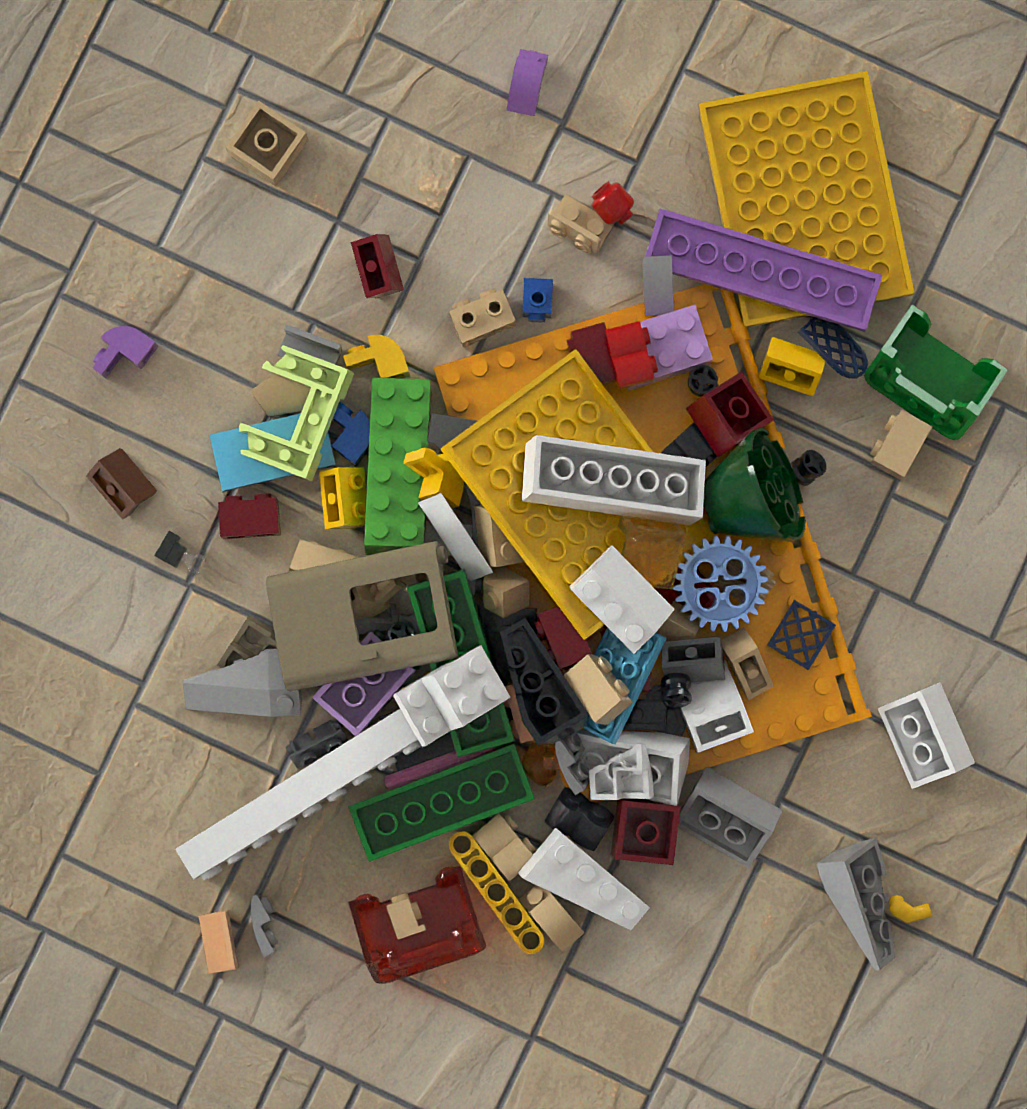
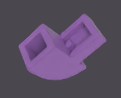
[507,49,548,116]
[92,326,159,379]

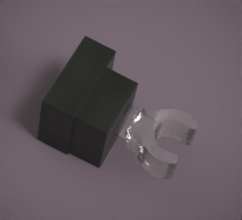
[154,531,207,574]

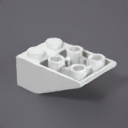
[680,659,754,753]

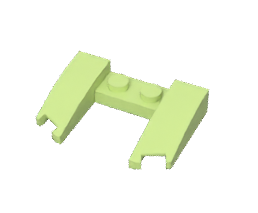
[239,345,354,481]

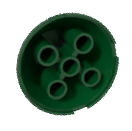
[703,428,806,542]

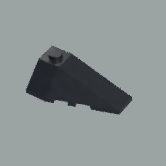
[500,618,589,747]

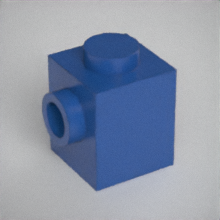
[523,278,553,323]

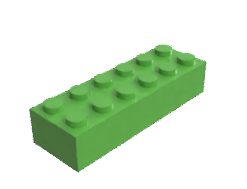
[364,378,431,555]

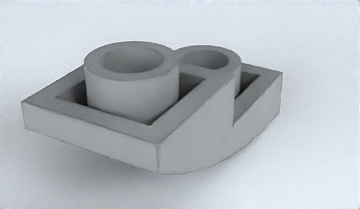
[642,255,674,316]
[555,733,590,795]
[251,894,278,957]

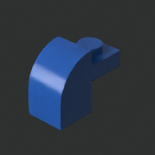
[332,402,370,467]

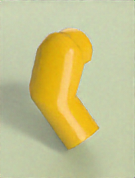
[888,895,932,923]

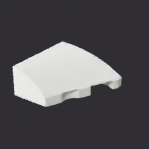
[589,743,654,800]

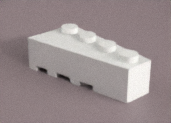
[518,828,650,930]

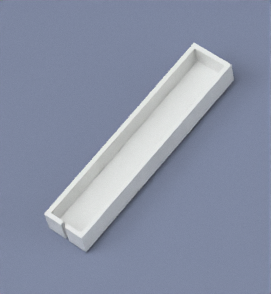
[175,709,421,881]

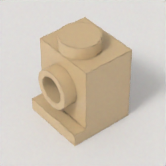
[386,892,427,939]

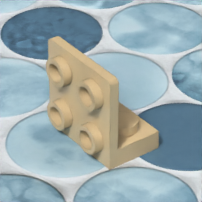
[548,194,615,254]

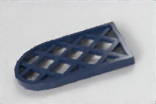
[798,317,868,379]

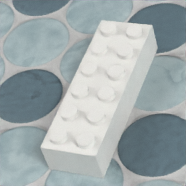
[522,435,706,525]

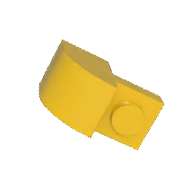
[343,335,410,379]
[403,448,464,508]

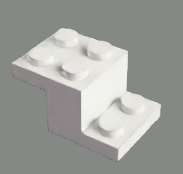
[393,645,510,747]

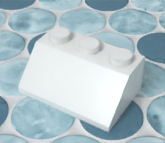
[569,545,675,654]
[878,682,975,789]

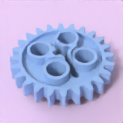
[672,536,769,632]

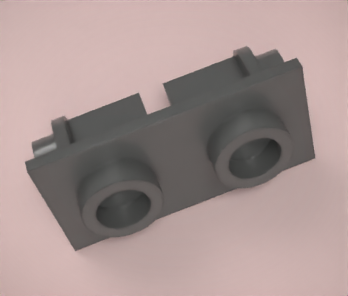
[286,720,349,769]

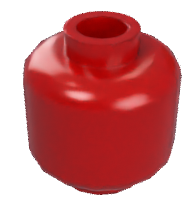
[592,181,634,225]

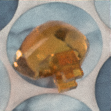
[522,740,561,788]

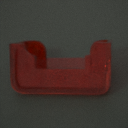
[348,865,486,984]

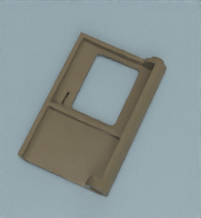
[266,541,459,692]

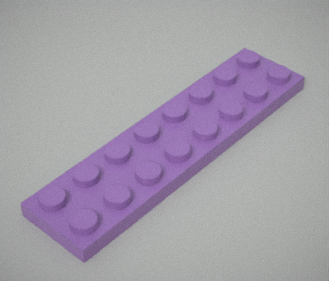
[645,208,882,332]

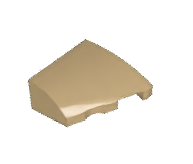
[251,374,311,417]

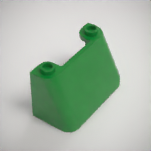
[864,305,1008,440]

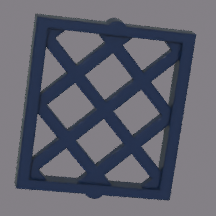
[767,600,836,670]

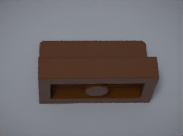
[86,448,157,520]

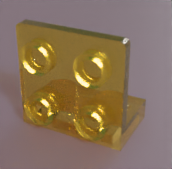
[618,515,686,589]

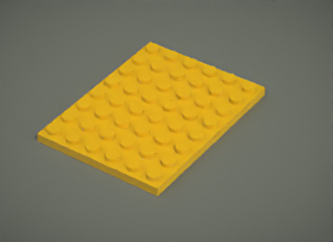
[698,71,915,328]
[441,349,716,640]

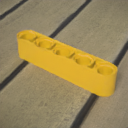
[449,831,544,954]

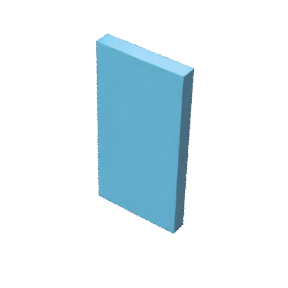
[209,414,336,492]
[583,627,667,744]

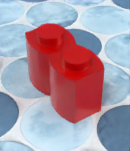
[605,321,658,389]

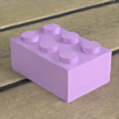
[627,305,713,391]
[312,631,416,736]

